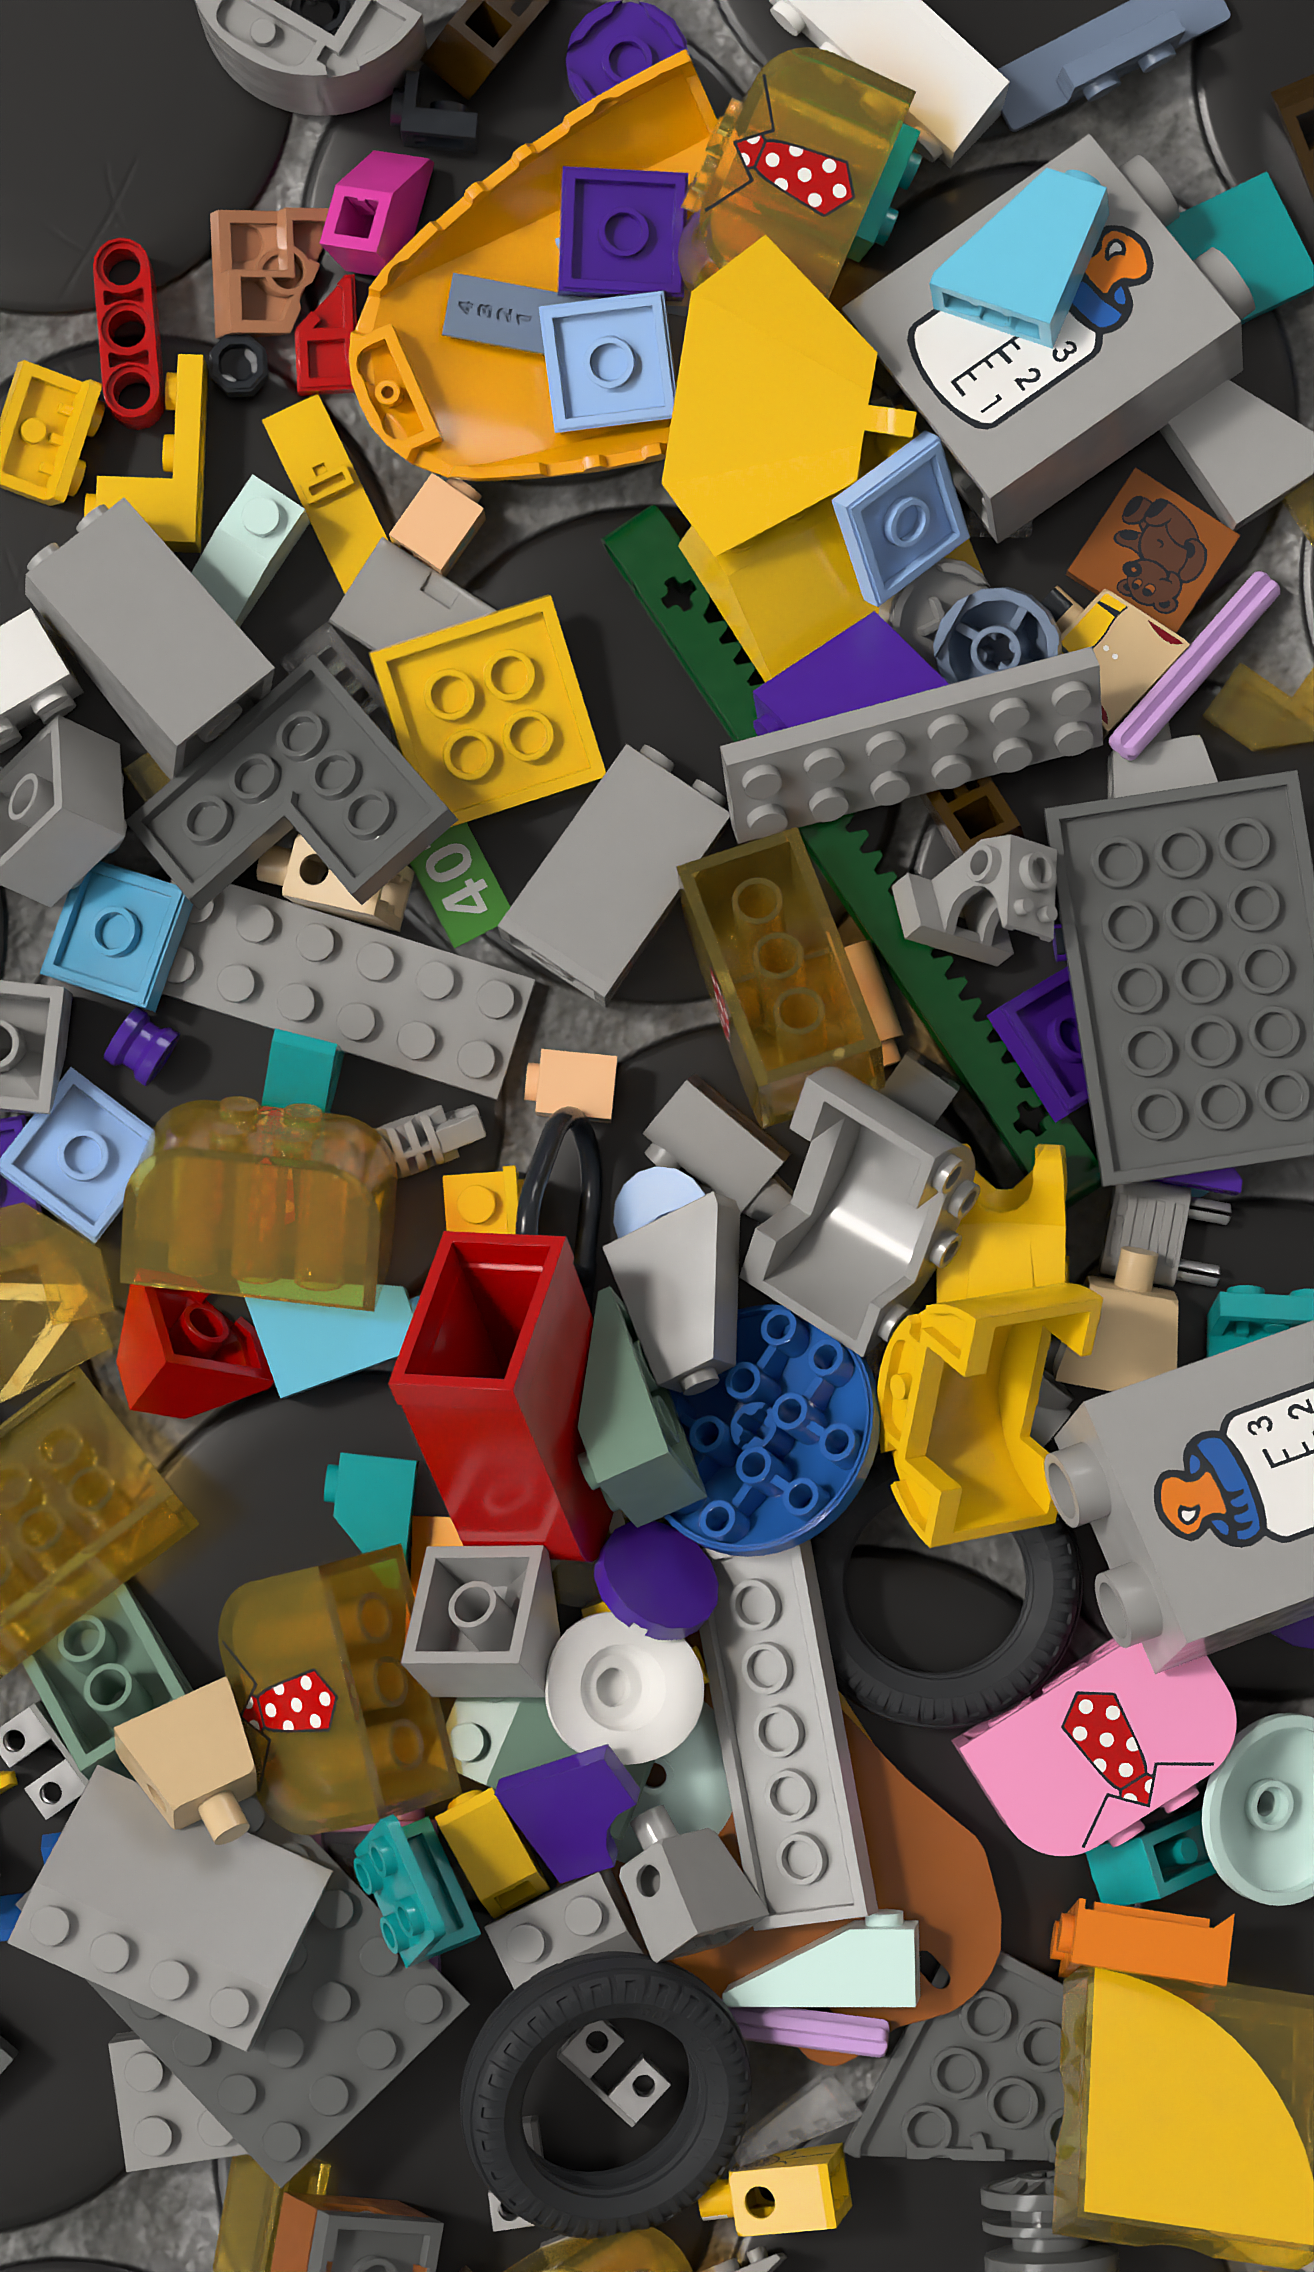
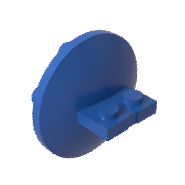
[664,1305,881,1557]

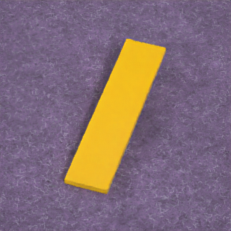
[262,394,388,594]

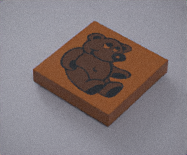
[1066,467,1240,633]

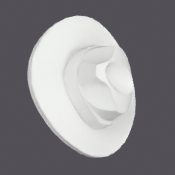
[545,1612,704,1765]

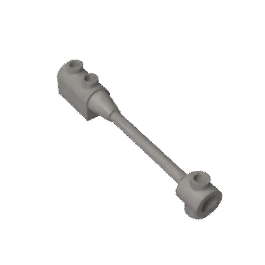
[643,1073,1074,1447]

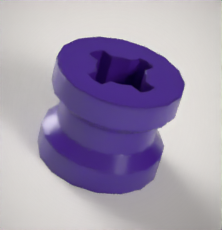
[103,1007,180,1086]

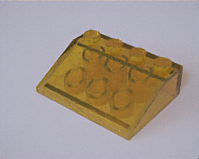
[0,1365,200,1679]

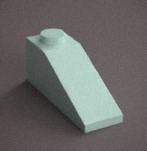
[191,474,310,628]
[722,1909,920,2007]

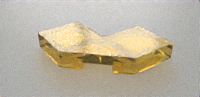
[1203,662,1314,752]
[0,1202,117,1326]

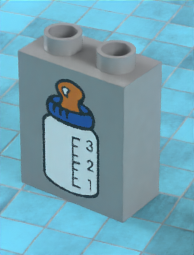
[841,134,1255,544]
[1044,1320,1314,1674]

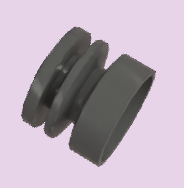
[980,2170,1120,2272]

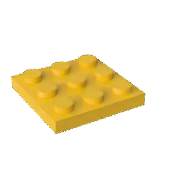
[368,595,606,827]

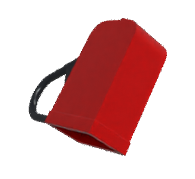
[388,1106,614,1562]

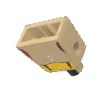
[1040,585,1190,740]

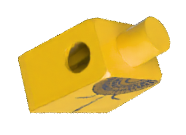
[698,2143,852,2237]

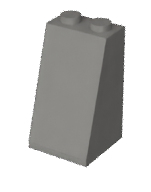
[25,497,275,780]
[498,744,731,1008]

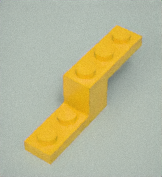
[84,354,209,553]

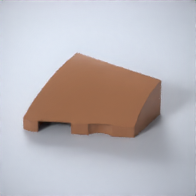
[210,207,329,339]

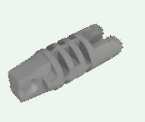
[320,1104,486,1200]

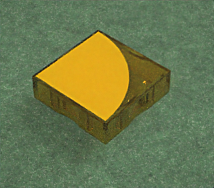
[1052,1966,1314,2270]

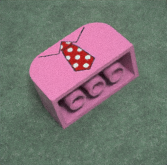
[951,1638,1237,1856]

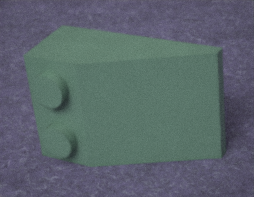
[577,1286,707,1528]
[2,1556,193,1781]
[431,1697,655,1840]

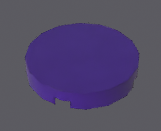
[566,0,688,106]
[594,1521,719,1640]

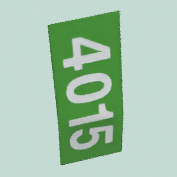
[410,822,510,948]

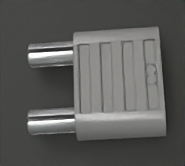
[1098,1181,1232,1287]

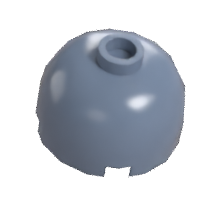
[933,587,1062,684]

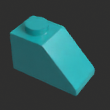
[261,1028,345,1134]
[324,1452,419,1588]
[1085,1806,1217,1906]

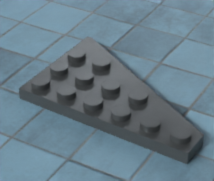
[842,1950,1299,2163]

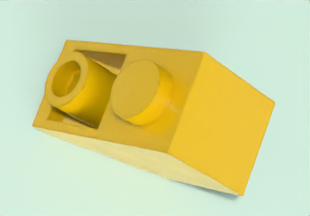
[435,1787,550,1919]

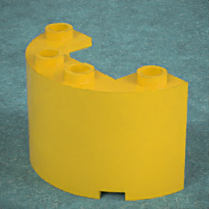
[877,1283,1104,1548]

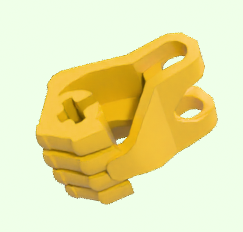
[937,1144,1069,1303]

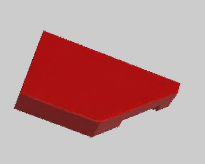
[295,274,358,396]

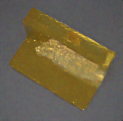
[213,2154,331,2272]

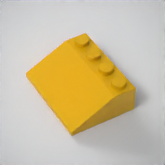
[678,404,984,683]

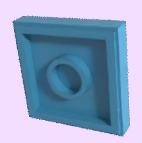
[40,861,193,1012]

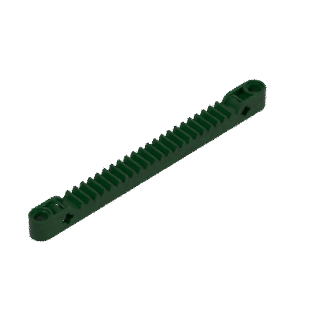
[601,504,1102,1210]

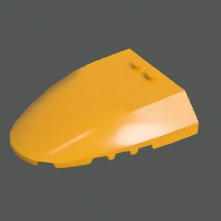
[349,49,769,481]

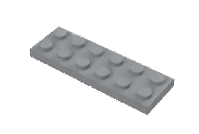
[720,646,1103,844]
[162,879,536,1101]
[699,1540,879,1931]

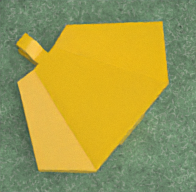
[662,234,917,557]

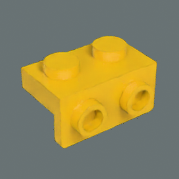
[0,360,105,506]

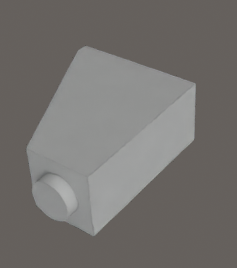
[1159,380,1314,531]
[603,1191,740,1396]

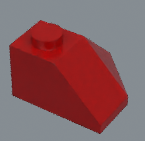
[116,1265,274,1419]

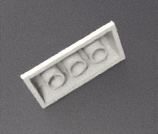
[769,0,1010,168]

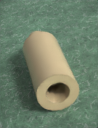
[828,940,904,1069]

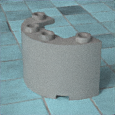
[194,0,428,116]
[739,1067,980,1357]

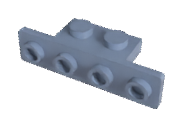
[997,0,1231,132]

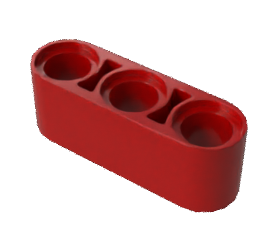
[93,238,165,430]

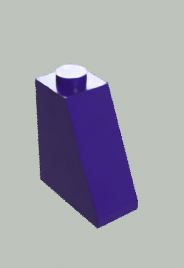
[753,611,950,736]

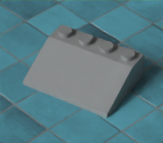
[7,1765,333,2052]

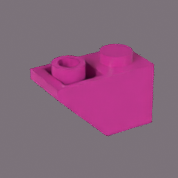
[319,150,434,276]

